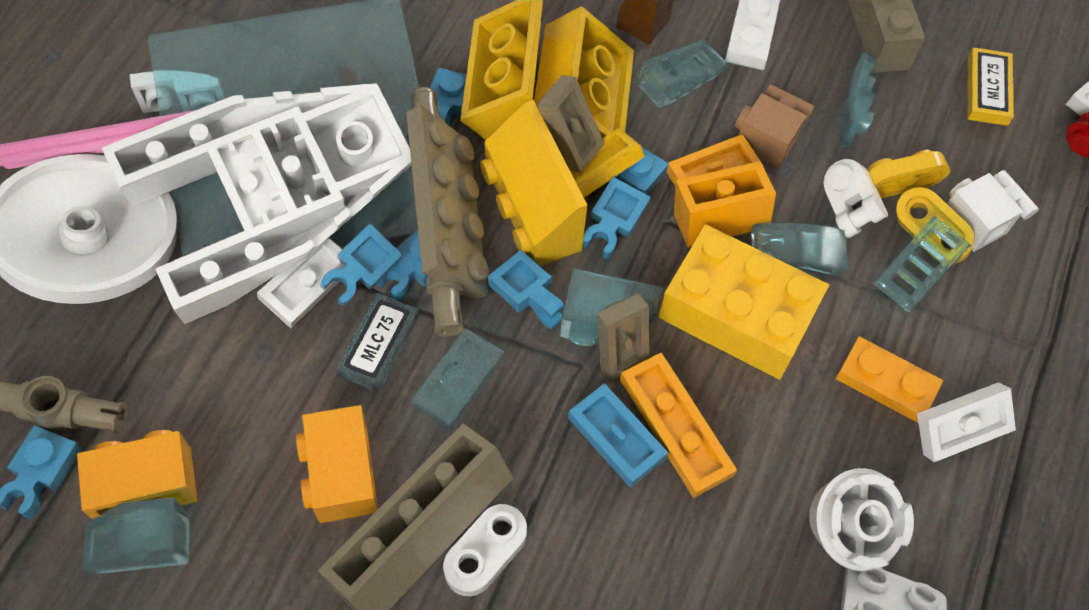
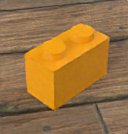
[674,161,776,247]
[296,405,378,523]
[77,430,198,525]

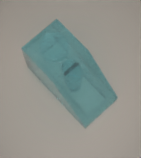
[560,269,664,346]
[83,497,189,575]

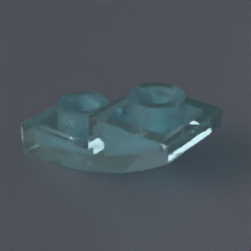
[839,52,878,148]
[751,223,849,276]

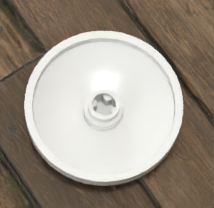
[0,154,178,304]

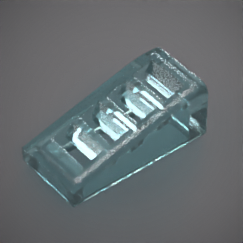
[637,40,729,108]
[874,215,972,313]

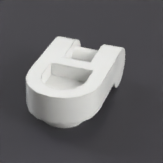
[824,159,888,238]

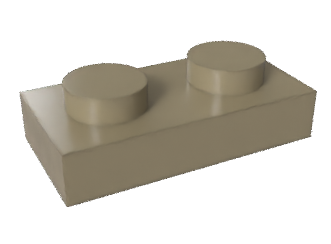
[537,75,604,173]
[597,293,649,382]

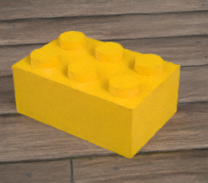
[658,224,830,380]

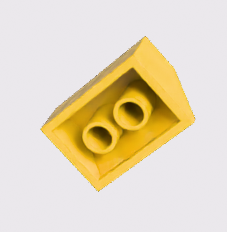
[460,0,543,140]
[534,6,634,138]
[480,100,587,266]

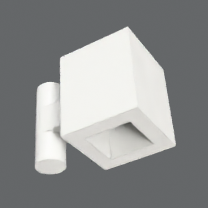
[947,170,1039,252]

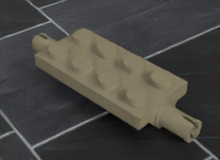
[406,87,489,337]

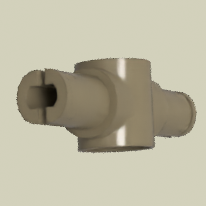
[0,376,128,434]

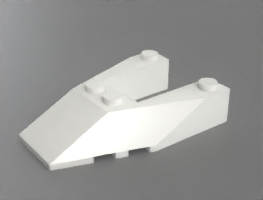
[102,83,412,324]

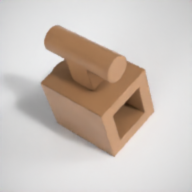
[735,84,815,169]

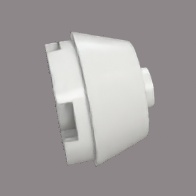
[809,468,914,571]

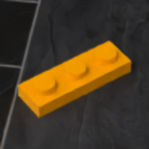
[620,352,737,498]

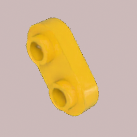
[868,150,950,198]
[896,187,974,264]

